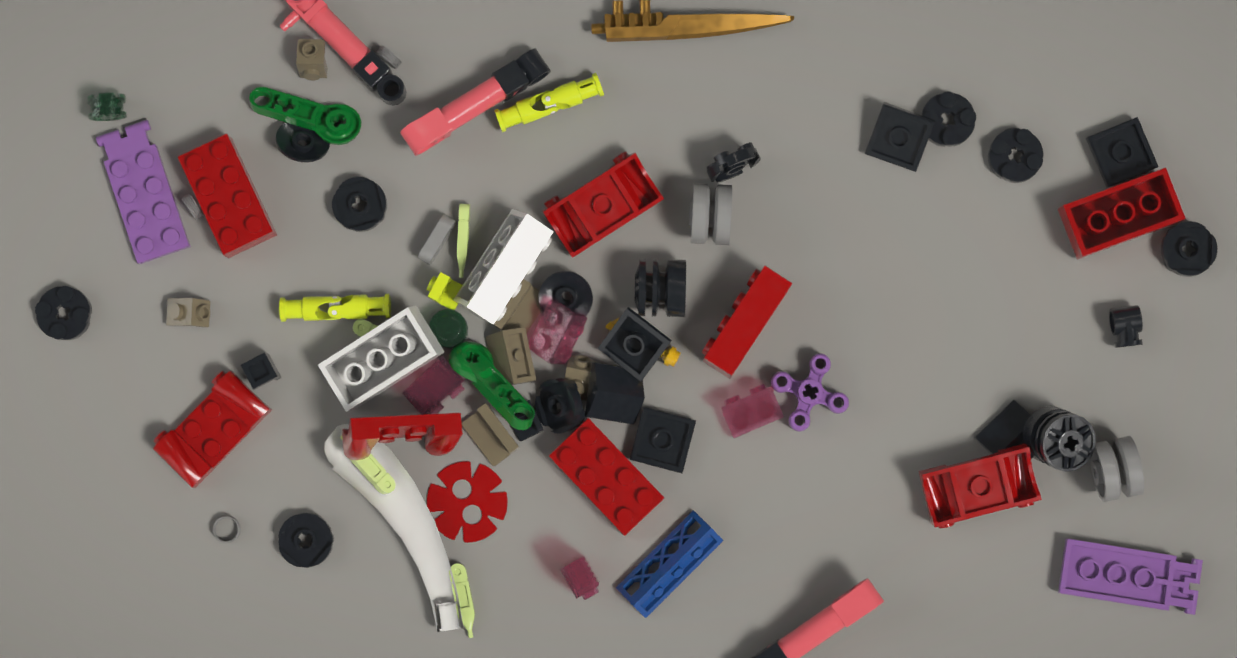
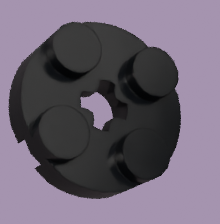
[921,91,976,147]
[988,128,1044,183]
[707,142,761,183]
[332,177,387,232]
[1161,221,1218,277]
[35,286,92,340]
[535,378,585,434]
[278,513,334,568]

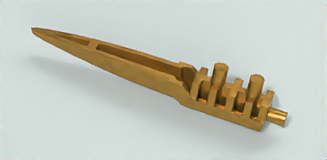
[591,0,794,42]

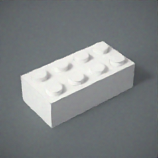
[453,209,553,325]
[318,306,444,412]

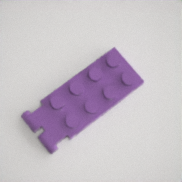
[96,119,191,265]
[1058,539,1203,615]

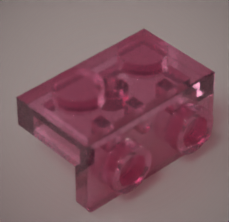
[529,300,588,365]
[721,384,784,439]

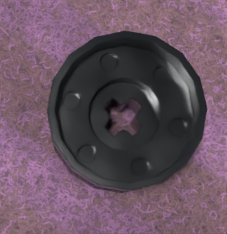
[634,259,686,317]
[1023,406,1096,472]

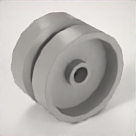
[689,183,732,245]
[1090,436,1144,502]

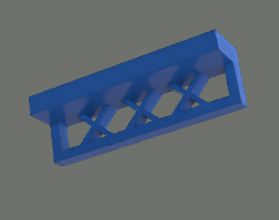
[616,510,724,618]

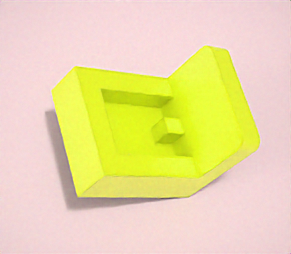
[426,272,463,311]

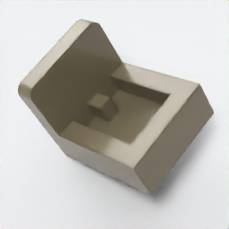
[296,39,328,81]
[166,298,210,327]
[564,355,596,401]

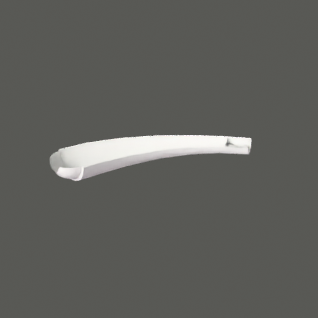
[324,424,464,632]

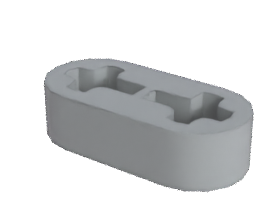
[418,214,456,265]

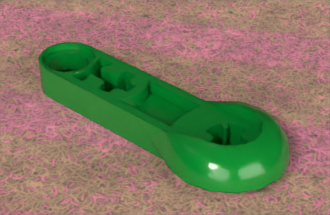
[249,87,362,145]
[448,341,535,430]

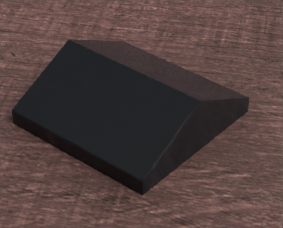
[598,307,672,381]
[585,362,645,425]
[974,400,1033,459]

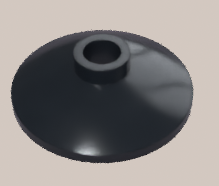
[276,122,330,163]
[539,271,593,325]

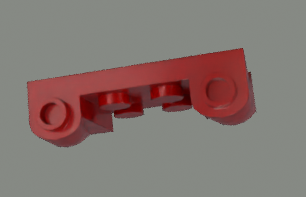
[542,151,664,258]
[153,371,272,488]
[342,413,463,460]
[919,444,1042,528]

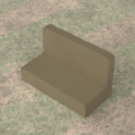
[493,279,542,334]
[486,327,536,385]
[462,403,520,466]

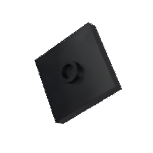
[865,102,935,172]
[1086,117,1159,188]
[629,407,696,474]

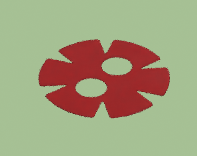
[427,461,508,543]

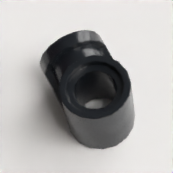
[1109,305,1143,348]

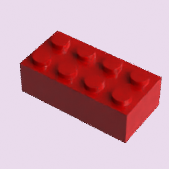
[178,134,277,258]
[1058,168,1186,260]
[702,266,793,379]
[549,418,664,536]

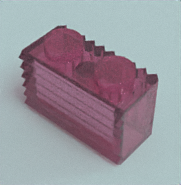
[402,356,466,415]
[560,556,600,600]

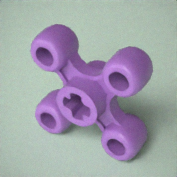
[770,353,849,432]

